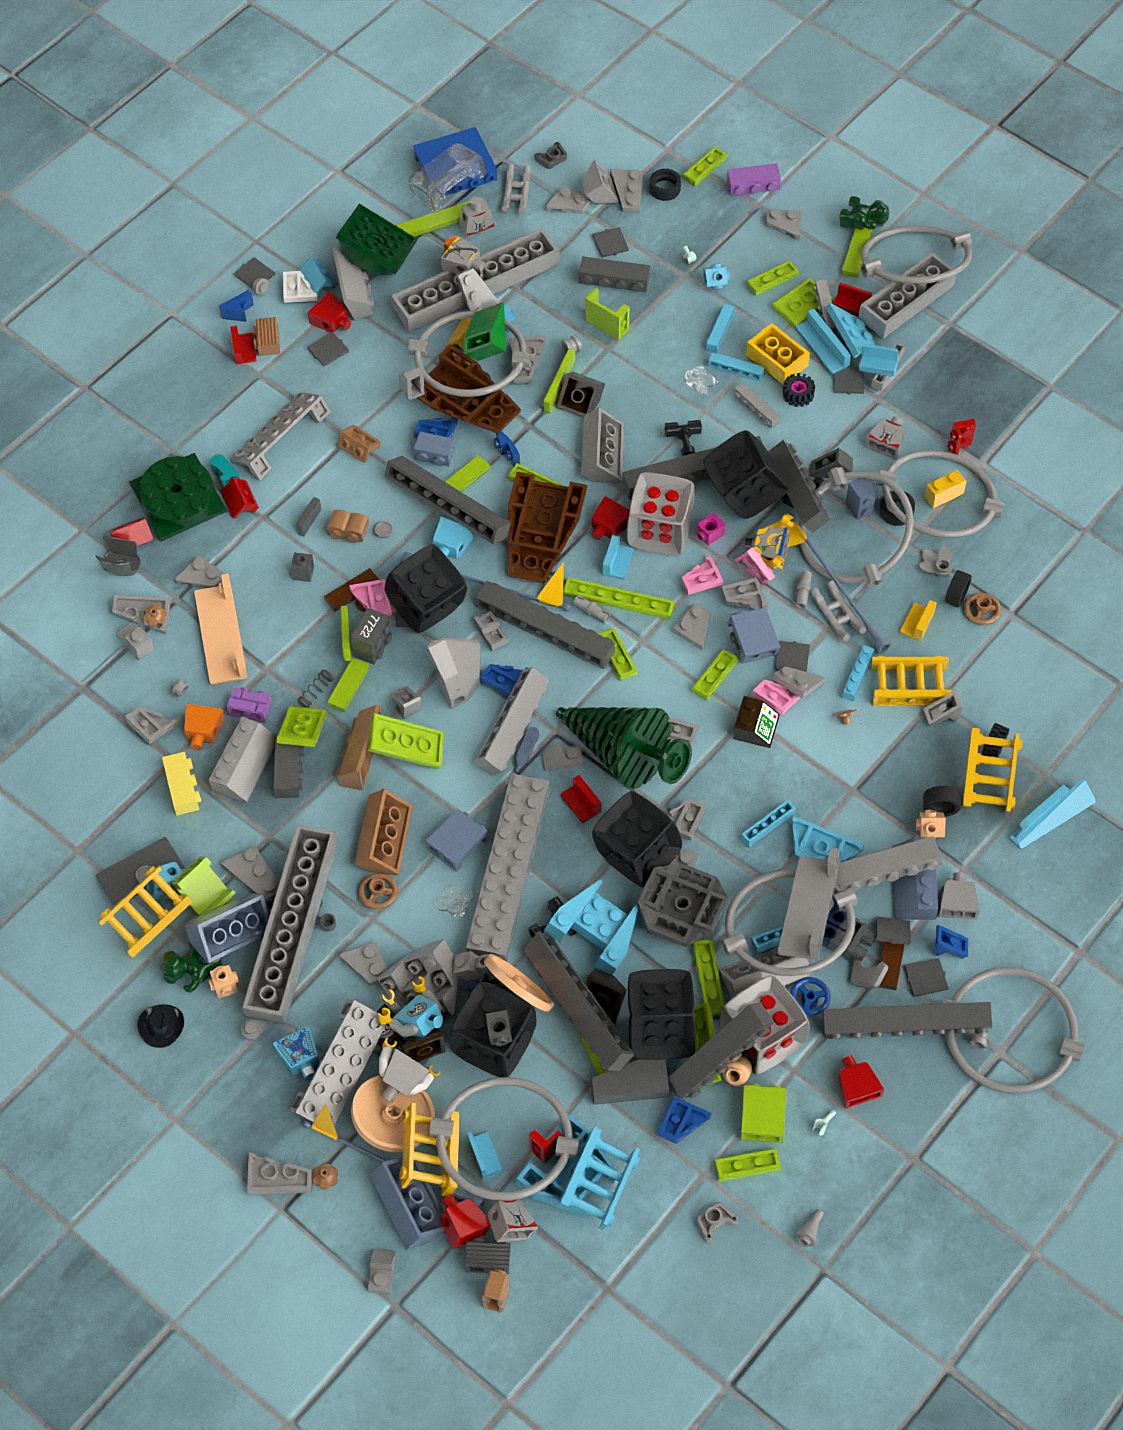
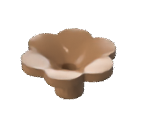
[143,604,167,627]
[833,709,857,724]
[313,1163,338,1190]

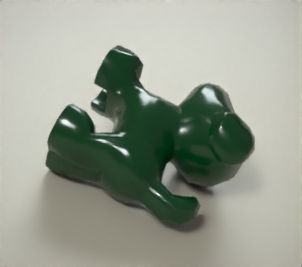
[839,196,890,230]
[161,941,223,993]

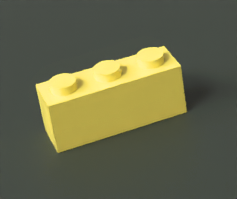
[162,752,201,816]

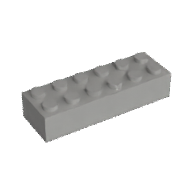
[858,252,956,339]

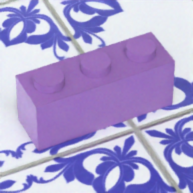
[727,163,781,196]

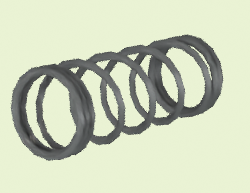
[297,670,334,708]

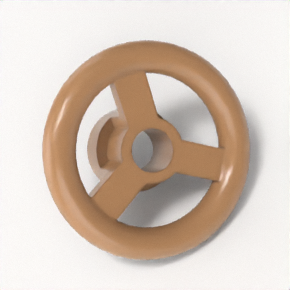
[964,593,1001,625]
[358,873,398,909]

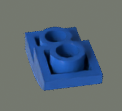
[494,431,520,467]

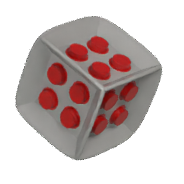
[627,472,694,555]
[720,975,810,1075]

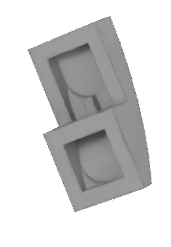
[474,611,509,651]

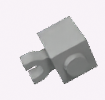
[453,951,489,983]

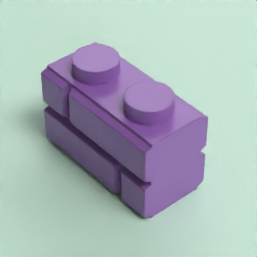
[227,687,272,722]

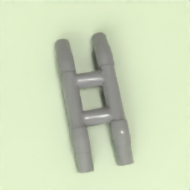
[502,164,531,213]
[811,580,866,641]

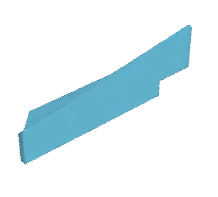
[1009,778,1095,849]

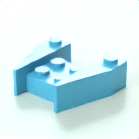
[544,879,638,975]
[516,1115,616,1218]

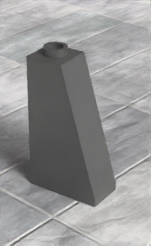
[588,1059,669,1105]

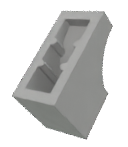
[398,368,425,401]
[116,623,154,661]

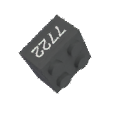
[351,608,392,665]

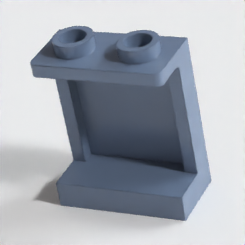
[727,608,781,664]
[426,809,488,872]

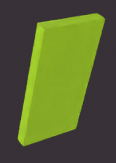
[368,713,444,769]

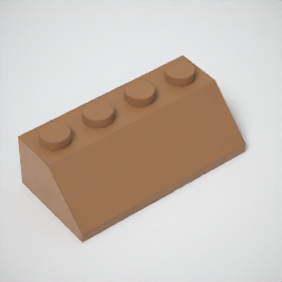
[336,705,381,790]
[354,789,413,875]

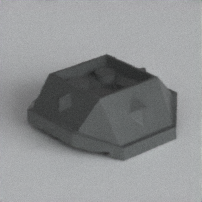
[638,862,728,947]

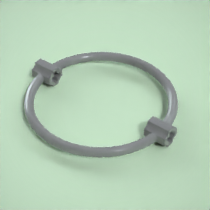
[860,225,972,284]
[408,311,532,397]
[876,450,1004,538]
[799,467,913,587]
[722,870,858,976]
[943,967,1085,1093]
[429,1077,580,1201]

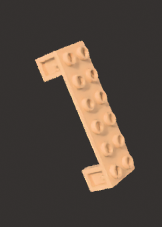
[194,574,248,685]

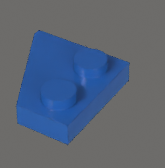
[657,1097,712,1144]

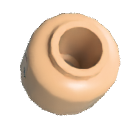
[723,1056,752,1086]

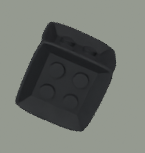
[703,430,788,519]
[384,544,467,633]
[592,791,682,888]
[628,969,696,1060]
[450,981,537,1077]

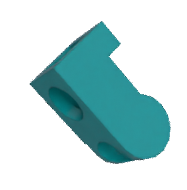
[210,454,239,488]

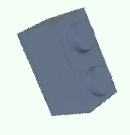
[414,432,455,466]
[846,478,876,520]

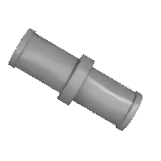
[795,571,812,609]
[573,595,611,623]

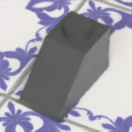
[811,448,853,479]

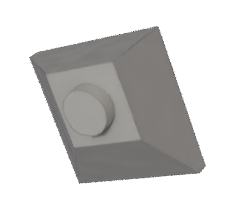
[582,160,620,203]

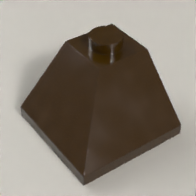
[586,968,627,1026]
[403,1028,445,1062]

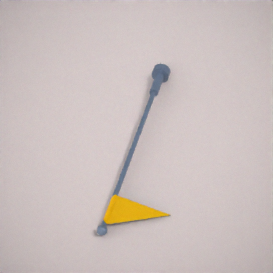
[787,514,891,653]
[401,552,571,611]
[303,1103,485,1210]

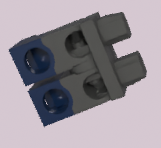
[822,906,876,962]

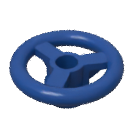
[790,977,831,1015]

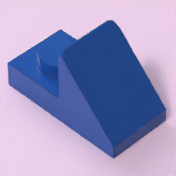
[219,290,254,322]
[935,925,968,959]

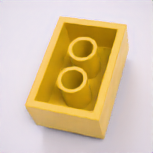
[746,323,810,384]

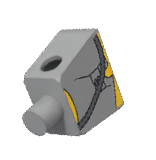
[441,236,485,274]

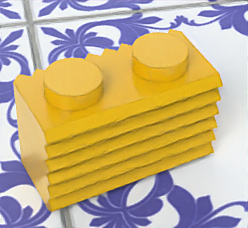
[925,470,966,508]

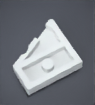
[283,271,318,303]

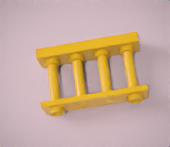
[871,656,952,706]
[961,728,1022,813]
[99,865,193,958]
[399,1102,459,1197]

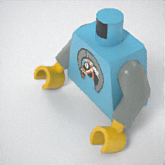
[378,976,443,1037]

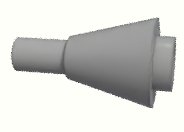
[795,1209,824,1247]

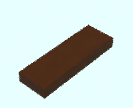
[324,568,380,612]
[879,942,905,990]

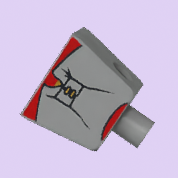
[459,197,495,237]
[865,416,905,460]
[487,1199,538,1242]

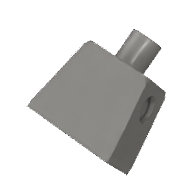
[938,872,979,920]

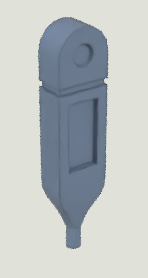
[515,727,539,773]

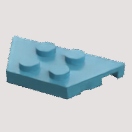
[826,303,875,358]
[792,816,864,863]

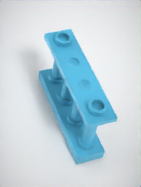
[556,1126,640,1230]

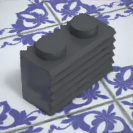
[465,1238,511,1274]

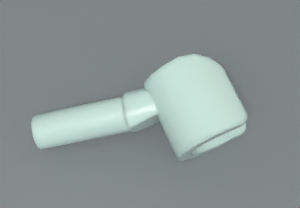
[683,246,696,264]
[812,1110,836,1135]

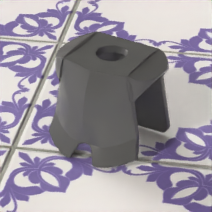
[96,536,141,576]

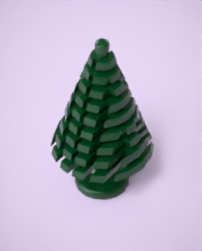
[556,707,692,789]

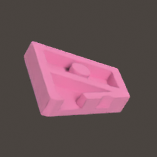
[735,547,775,585]
[682,556,723,595]
[349,579,392,616]
[752,680,800,716]

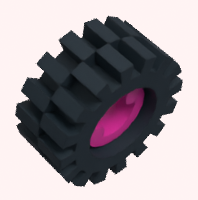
[783,373,815,407]
[981,723,1009,757]

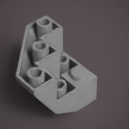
[426,637,481,709]
[376,939,459,1018]

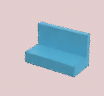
[300,258,337,295]
[859,343,898,376]
[603,535,634,580]
[467,1132,502,1179]

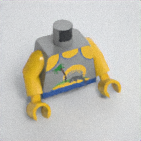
[745,514,794,570]

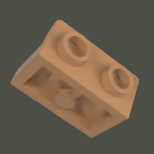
[337,425,381,463]

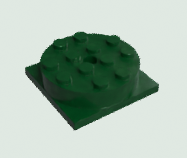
[336,204,418,275]
[129,452,227,541]

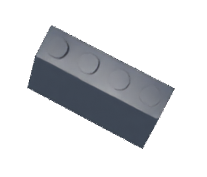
[892,837,938,920]
[185,893,269,963]
[370,1157,445,1250]

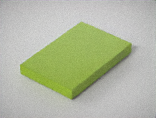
[771,278,833,328]
[277,706,327,747]

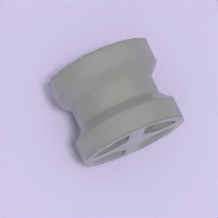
[562,335,582,353]

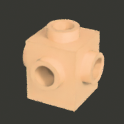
[915,810,946,838]
[208,965,239,999]

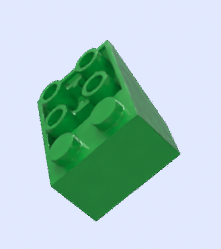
[464,302,506,361]

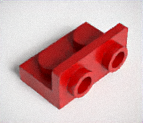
[947,418,976,455]

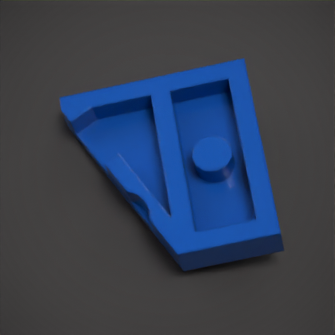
[414,417,458,438]
[480,664,528,697]

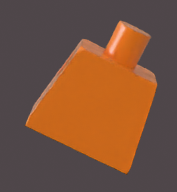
[184,704,225,750]

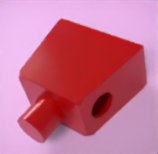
[307,292,351,333]
[591,496,630,540]
[838,1055,884,1109]
[440,1195,491,1249]

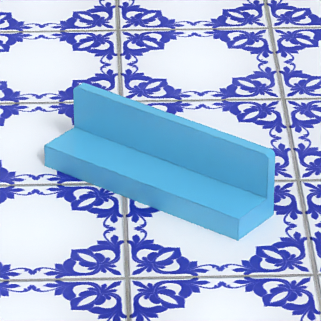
[796,309,851,374]

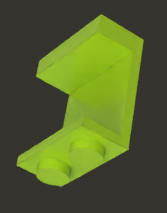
[585,288,630,340]
[171,856,236,917]
[741,1083,786,1144]

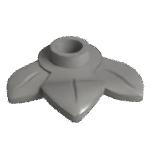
[919,546,953,576]

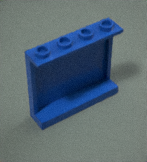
[413,127,497,199]

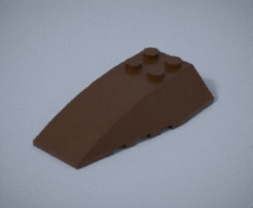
[416,345,521,434]
[508,472,588,583]

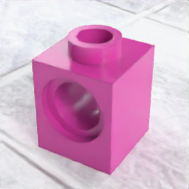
[696,512,726,546]

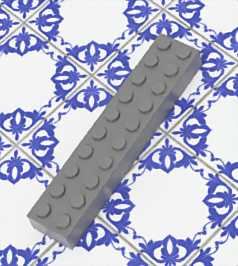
[391,228,560,332]
[466,773,550,961]
[242,824,338,1024]

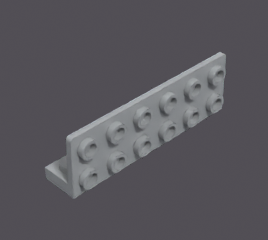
[230,392,331,480]
[778,847,839,960]
[289,999,386,1125]

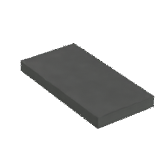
[96,837,184,906]

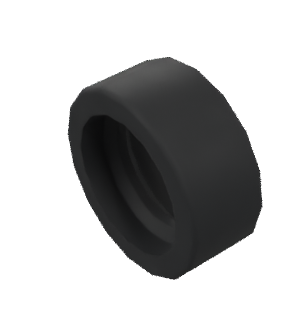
[649,168,681,201]
[880,491,915,526]
[945,570,972,608]
[923,786,961,817]

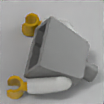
[379,1038,440,1102]

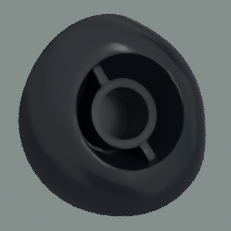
[137,1004,184,1048]

